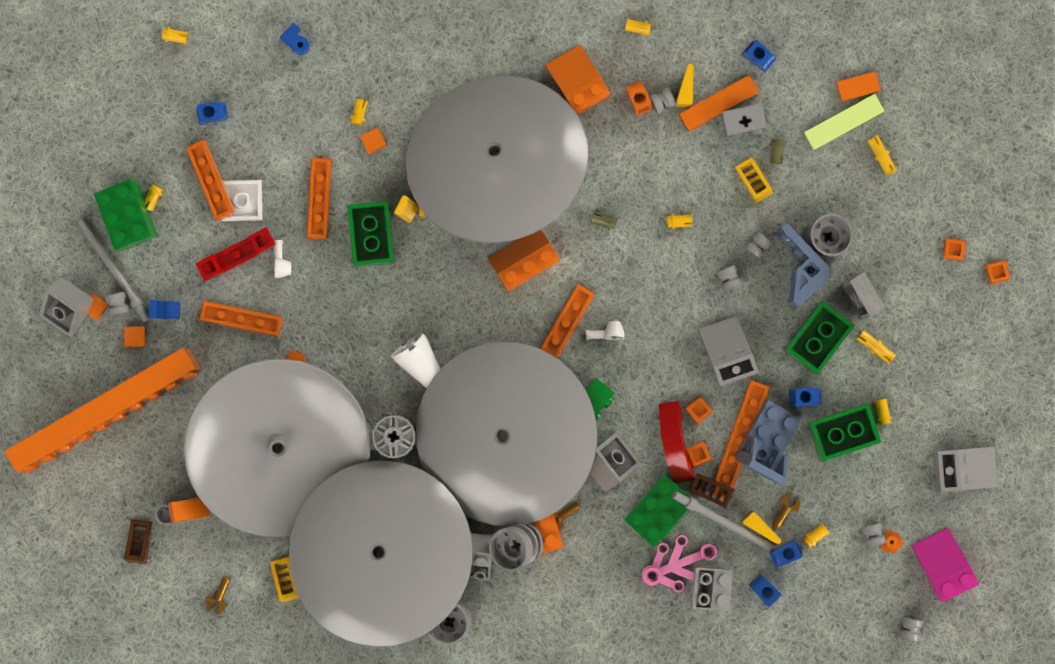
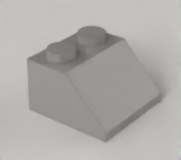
[39,277,93,338]
[590,432,641,492]

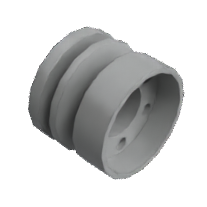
[803,214,853,260]
[372,415,416,458]
[489,523,544,571]
[428,601,473,645]

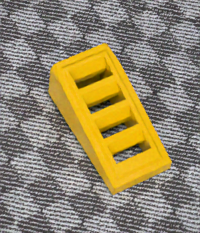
[676,64,694,107]
[735,157,773,203]
[394,195,419,223]
[740,511,782,544]
[270,556,299,603]

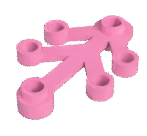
[642,535,717,593]

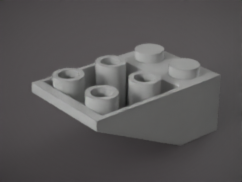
[698,316,759,387]
[933,446,998,492]

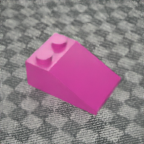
[911,528,979,602]

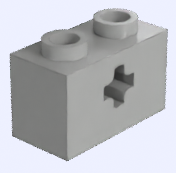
[721,103,767,140]

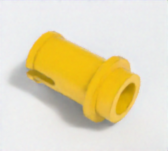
[625,19,651,37]
[162,26,188,45]
[349,99,368,126]
[144,184,163,211]
[666,213,692,230]
[874,399,892,425]
[802,523,829,548]

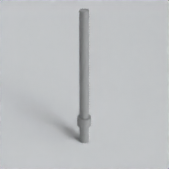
[77,218,151,322]
[672,491,775,552]

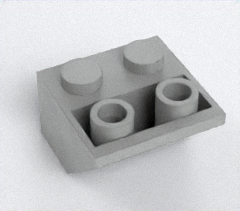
[469,533,493,581]
[691,567,733,611]

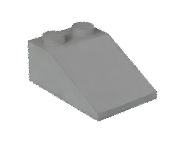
[841,272,885,320]

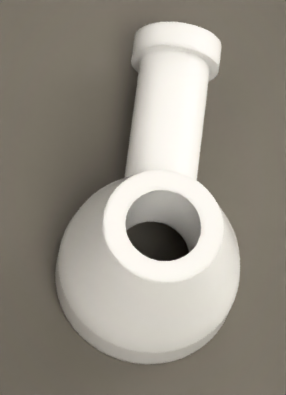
[274,240,291,278]
[586,321,625,340]

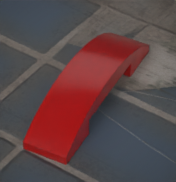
[195,227,276,282]
[659,400,694,484]

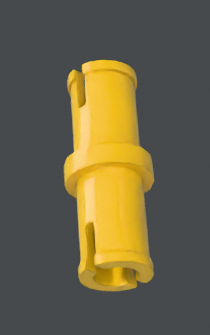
[867,135,897,176]
[856,329,896,364]

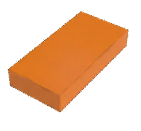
[836,71,881,102]
[168,497,210,523]

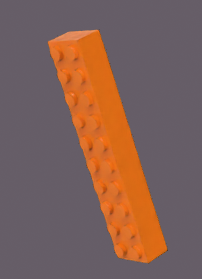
[4,348,201,474]

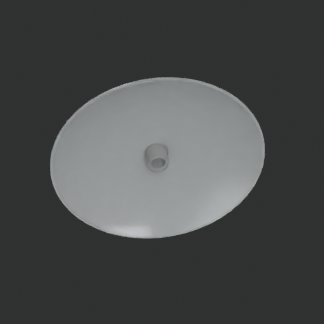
[406,76,588,243]
[416,342,597,526]
[184,359,370,537]
[289,461,473,646]

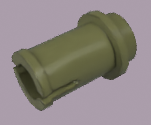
[769,139,785,164]
[591,211,617,230]

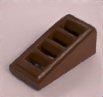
[689,473,735,508]
[124,519,152,564]

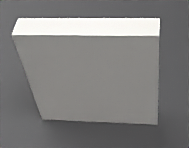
[222,180,263,221]

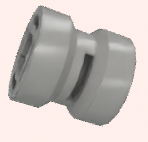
[649,87,676,114]
[743,231,772,260]
[716,265,743,292]
[105,292,129,316]
[156,504,171,525]
[861,522,886,547]
[899,617,923,641]

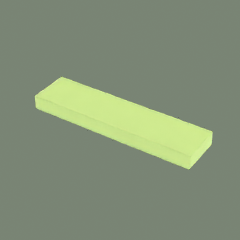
[804,94,884,151]

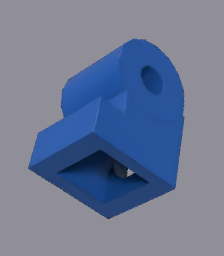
[280,23,310,56]
[741,40,776,72]
[196,102,228,126]
[149,300,180,319]
[789,388,822,407]
[769,539,803,568]
[749,574,782,608]

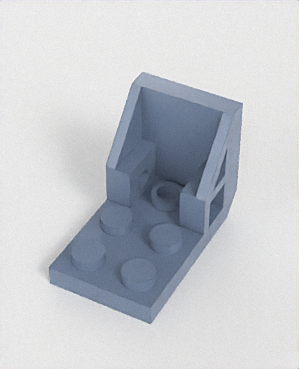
[777,223,829,309]
[735,399,801,485]

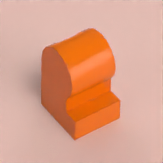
[625,81,653,116]

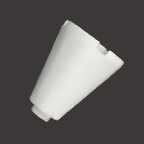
[391,333,441,388]

